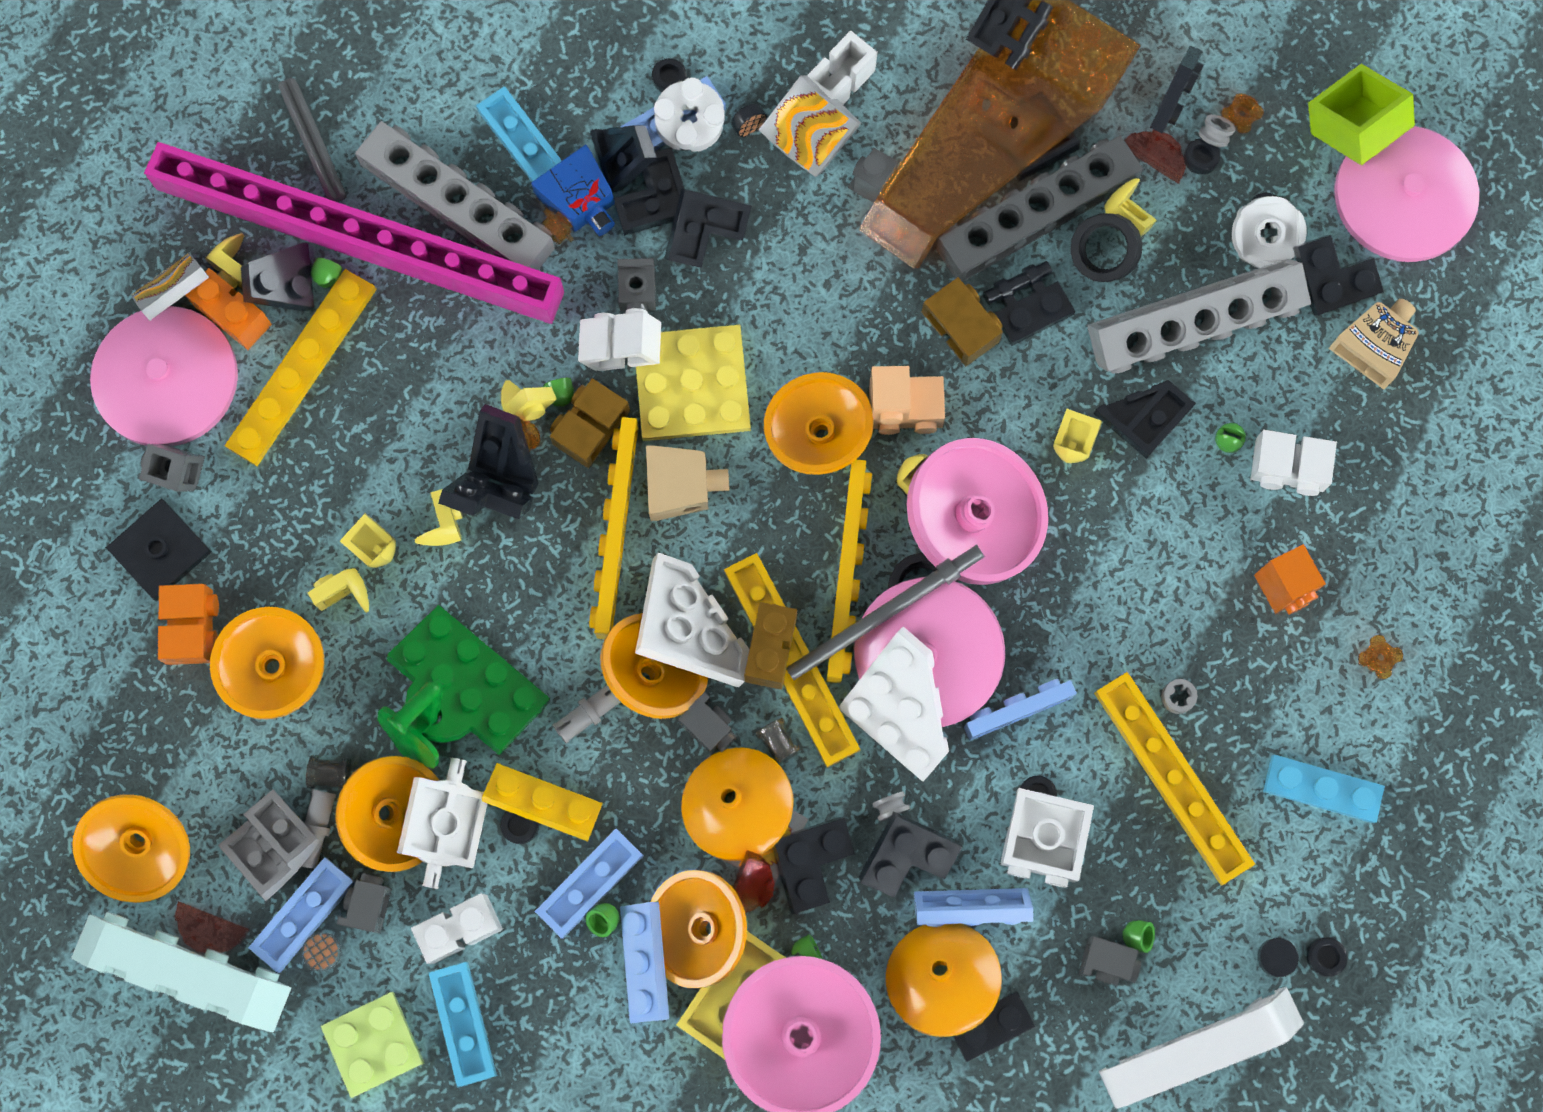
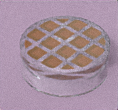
[302,932,342,971]

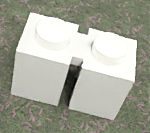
[807,30,877,105]
[578,308,661,371]
[1251,430,1337,496]
[411,893,503,964]

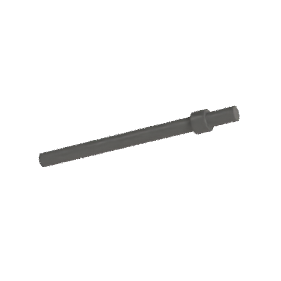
[786,544,985,680]

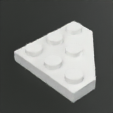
[635,553,749,688]
[839,627,949,781]

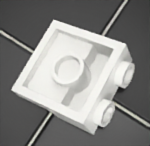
[1000,788,1094,888]

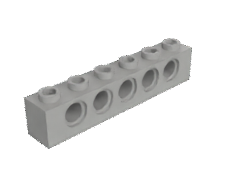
[355,121,555,270]
[1087,259,1311,373]

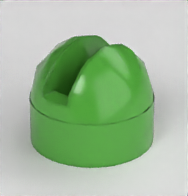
[311,257,343,288]
[543,377,574,406]
[1215,423,1246,453]
[585,903,620,937]
[1122,920,1155,953]
[791,934,823,959]

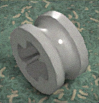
[1199,114,1235,147]
[1161,679,1198,714]
[872,791,911,822]

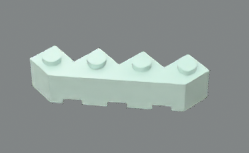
[71,912,291,1033]

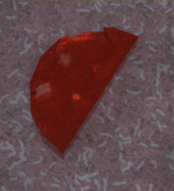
[1124,130,1186,184]
[732,850,775,913]
[175,901,250,953]

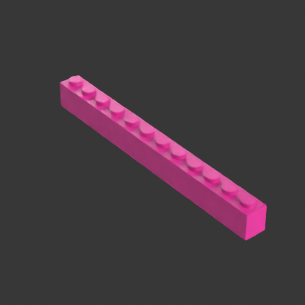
[144,142,565,324]

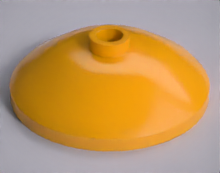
[764,372,874,475]
[210,607,325,719]
[600,613,708,719]
[681,747,794,861]
[336,756,439,872]
[72,795,190,903]
[650,870,747,988]
[885,924,1002,1037]

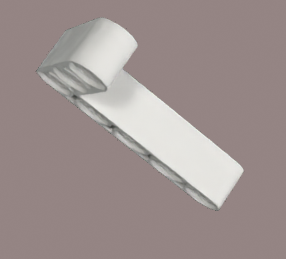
[1099,987,1304,1109]

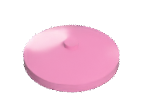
[1334,126,1479,262]
[90,306,238,447]
[907,438,1048,585]
[854,577,1005,727]
[722,956,881,1112]

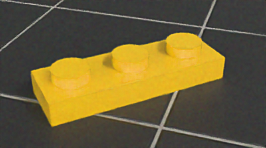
[482,763,603,841]

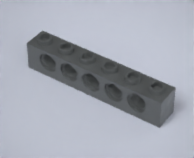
[936,135,1144,282]

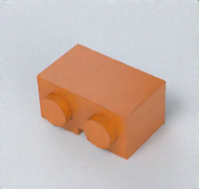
[185,268,272,350]
[1254,544,1326,615]
[158,584,219,665]

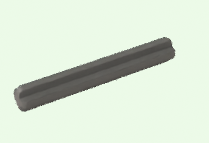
[278,78,347,202]

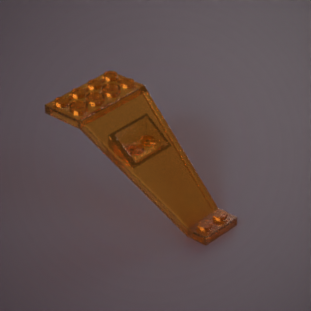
[859,0,1141,268]

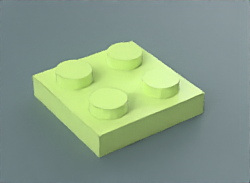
[321,992,424,1098]

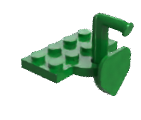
[378,605,550,769]

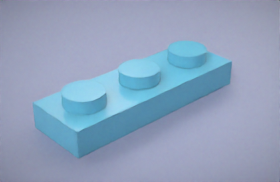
[476,86,562,182]
[1263,755,1385,823]
[429,962,497,1088]

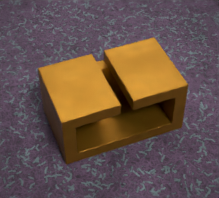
[922,277,1003,367]
[550,378,630,469]
[744,602,797,690]

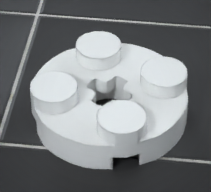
[654,78,725,152]
[1232,196,1307,268]

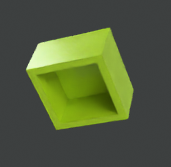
[1308,64,1415,166]

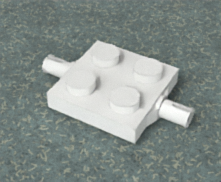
[397,758,487,889]

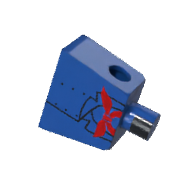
[531,144,615,236]

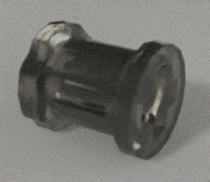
[755,718,802,765]
[306,755,352,792]

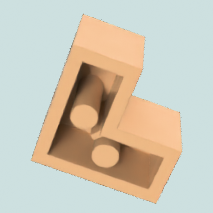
[869,366,945,435]

